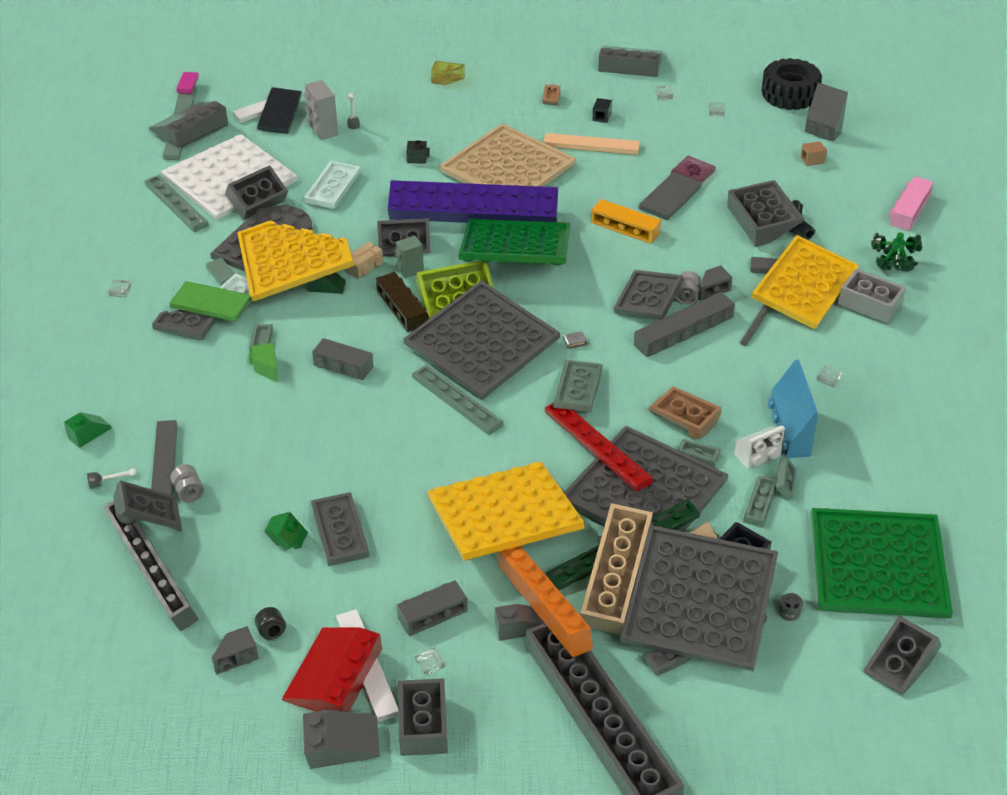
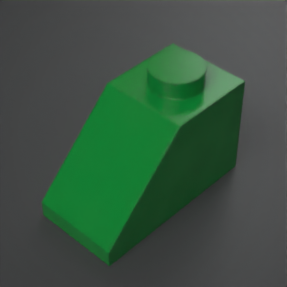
[64,412,112,448]

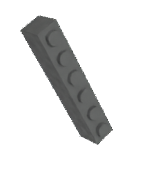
[634,292,735,357]

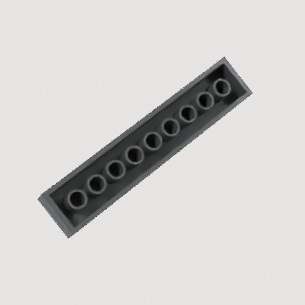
[526,623,684,795]

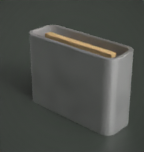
[563,331,587,349]

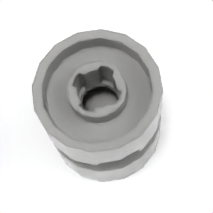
[675,271,701,305]
[170,464,204,503]

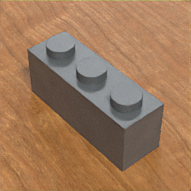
[312,338,374,380]
[397,580,468,636]

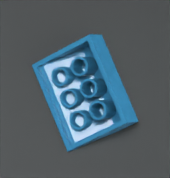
[768,360,818,458]

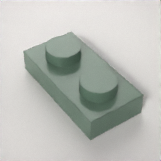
[776,456,797,500]

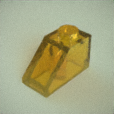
[431,61,465,85]

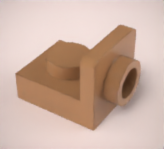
[542,84,561,105]

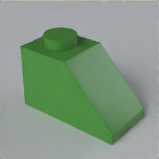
[248,343,278,382]

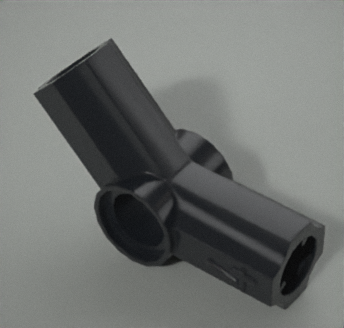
[788,200,815,240]

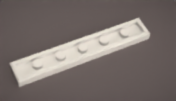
[336,609,399,722]

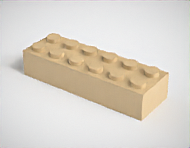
[580,503,653,635]

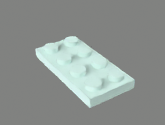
[304,161,361,209]

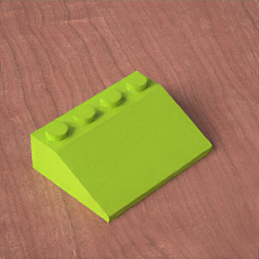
[415,260,494,320]

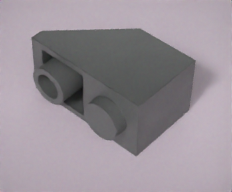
[212,626,259,675]

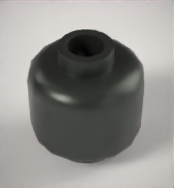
[255,607,286,640]

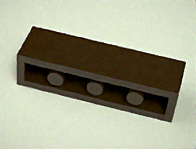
[376,272,428,333]

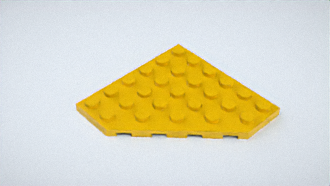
[237,221,355,302]

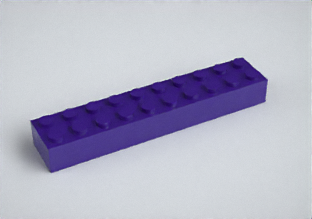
[387,180,559,223]

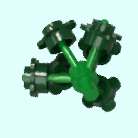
[871,232,923,271]

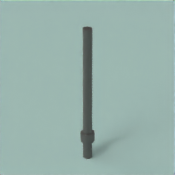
[740,304,771,346]

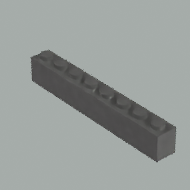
[103,501,199,632]

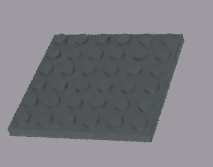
[403,280,560,400]
[564,426,728,532]
[620,525,778,672]

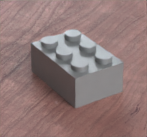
[304,80,339,140]
[838,269,906,323]

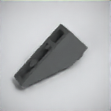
[495,604,544,641]

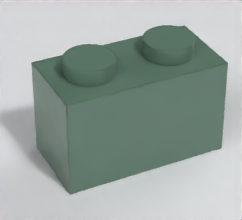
[395,236,424,279]

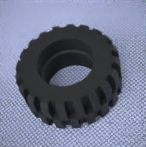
[761,58,822,110]

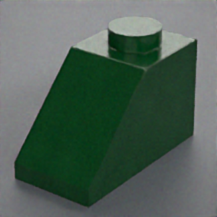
[307,272,346,294]

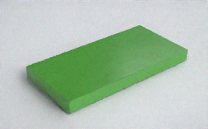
[170,281,251,322]

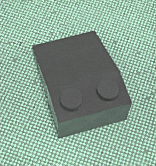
[805,83,848,141]
[863,615,942,695]
[303,710,380,769]

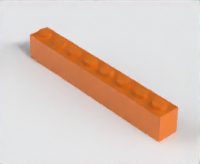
[496,546,593,657]

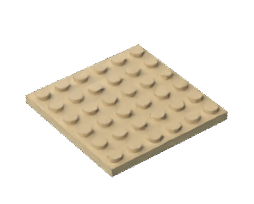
[439,123,576,187]

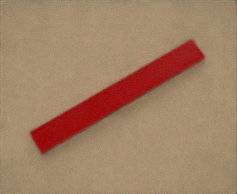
[544,403,653,492]

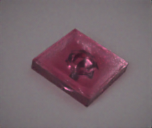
[671,155,716,183]

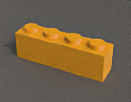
[591,199,661,244]

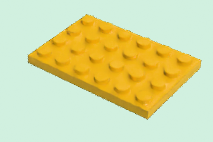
[751,235,859,330]

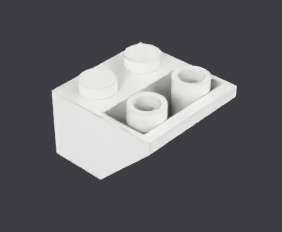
[734,426,785,469]

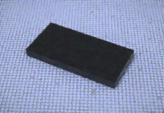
[257,87,302,134]

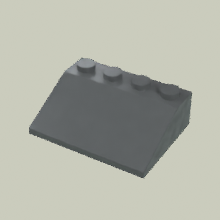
[598,46,663,77]
[149,101,228,148]
[727,180,804,246]

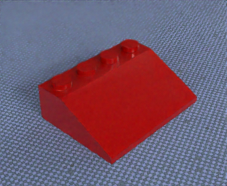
[282,627,383,712]

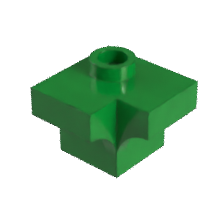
[264,512,308,550]

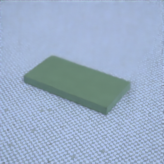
[554,360,603,412]

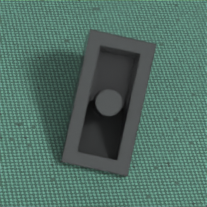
[699,265,733,301]

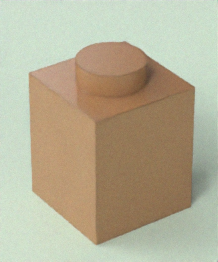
[800,141,827,166]

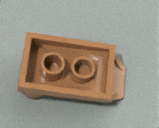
[648,386,722,439]

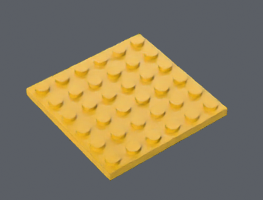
[427,462,585,561]

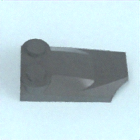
[113,480,182,532]

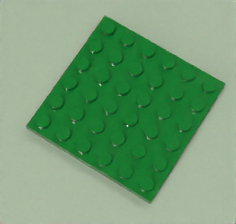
[459,219,570,266]
[811,508,953,618]

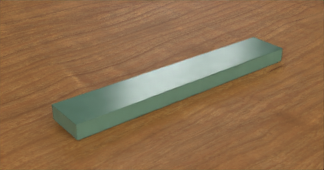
[144,175,209,232]
[412,365,503,435]

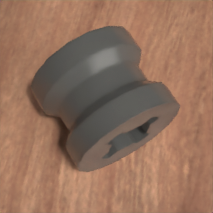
[779,593,803,621]

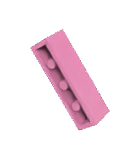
[889,176,934,231]

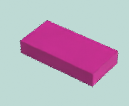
[176,72,199,94]

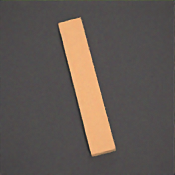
[543,133,640,155]

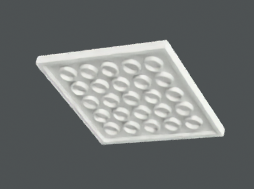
[161,134,298,221]

